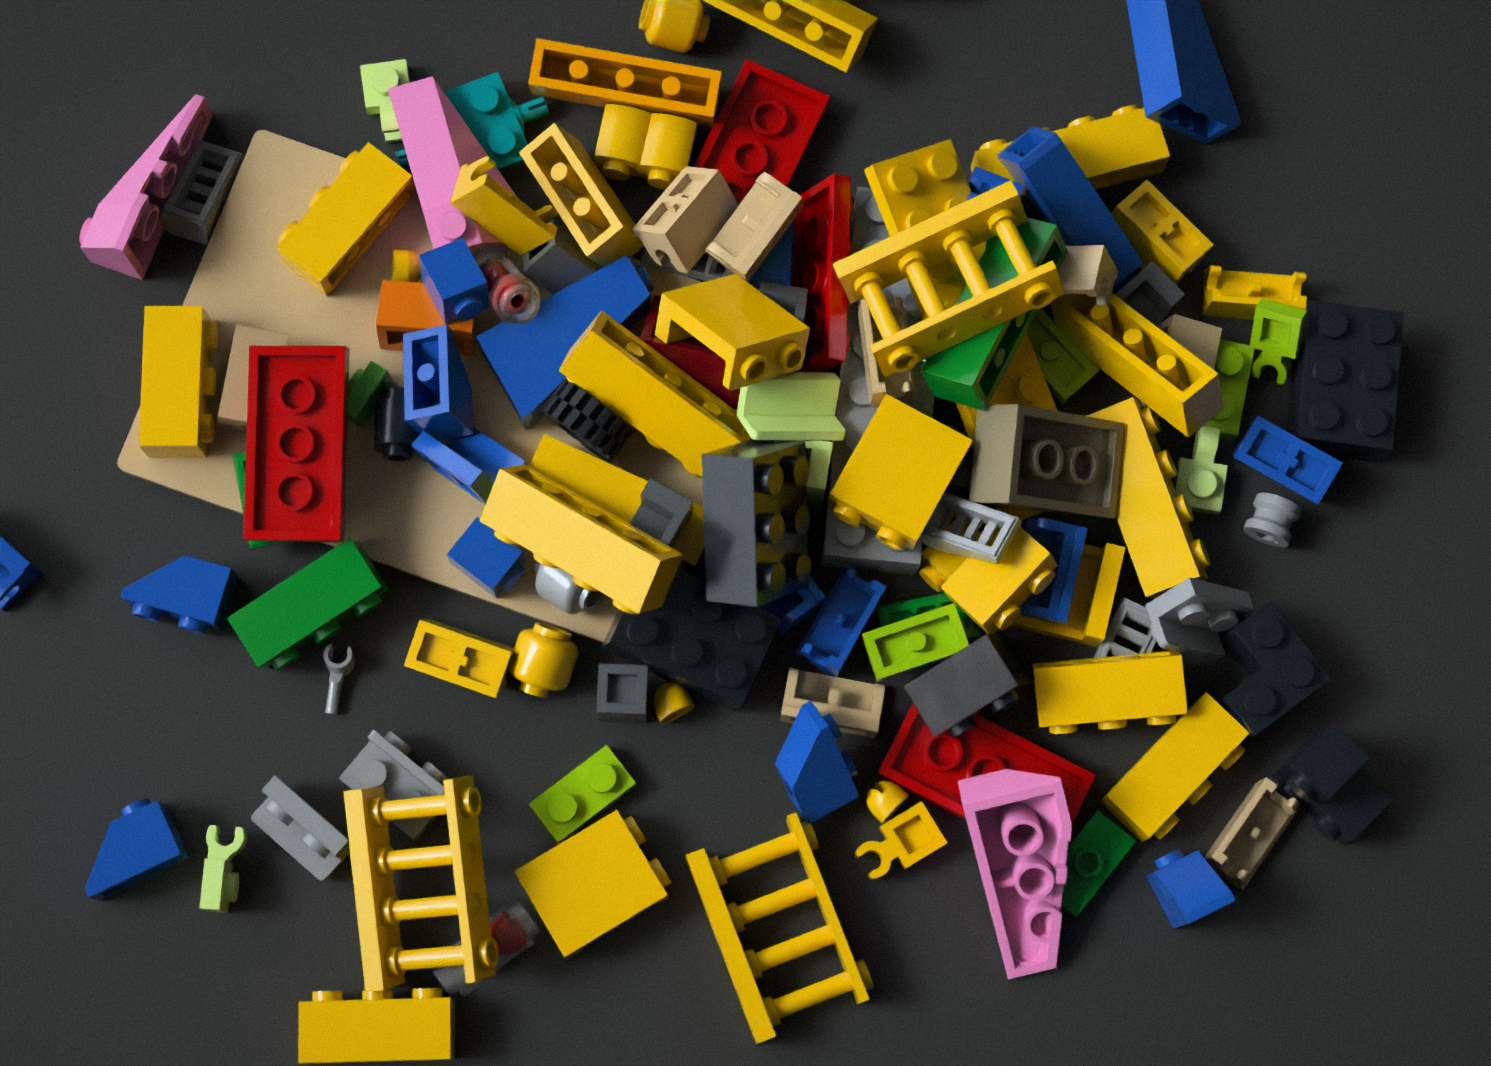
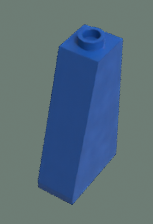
[1126,0,1241,145]
[996,126,1144,291]
[476,255,654,429]

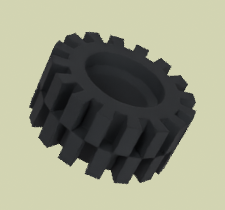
[541,379,634,462]

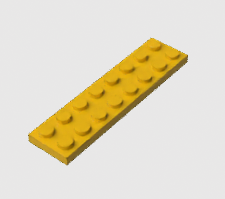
[864,139,1057,521]

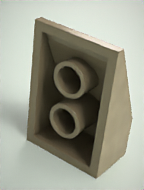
[969,404,1124,519]

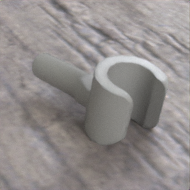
[323,644,355,715]

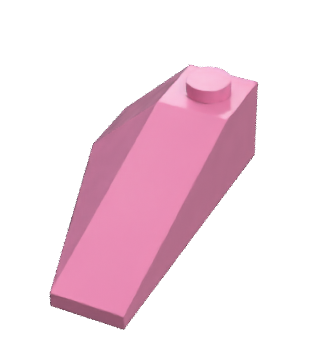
[388,76,517,258]
[79,94,213,280]
[958,769,1072,979]

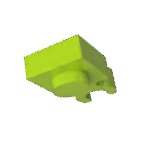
[1250,298,1308,385]

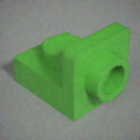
[348,361,394,429]

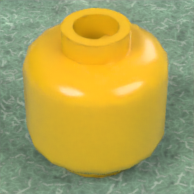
[639,0,710,53]
[509,622,578,698]

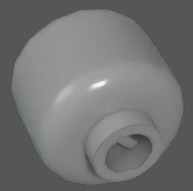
[534,561,605,615]

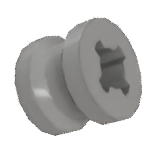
[1243,493,1302,547]

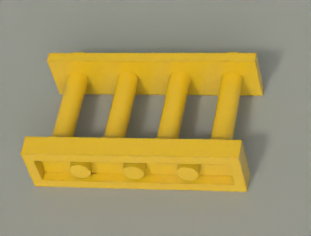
[832,180,1065,378]
[343,776,498,992]
[686,812,874,1045]

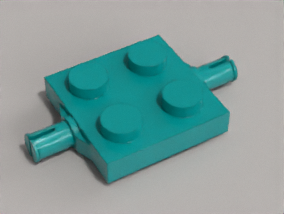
[395,72,549,173]

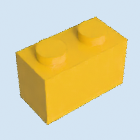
[941,527,1058,634]

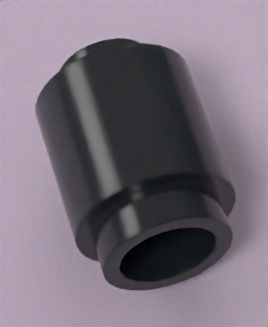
[374,388,420,462]

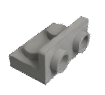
[1145,577,1254,660]
[339,730,449,842]
[251,776,350,881]

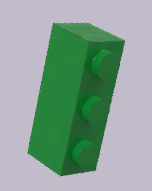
[227,538,390,671]

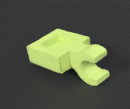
[360,59,410,143]
[1174,426,1228,515]
[199,825,247,913]

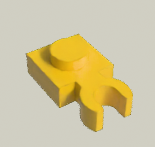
[854,801,947,880]

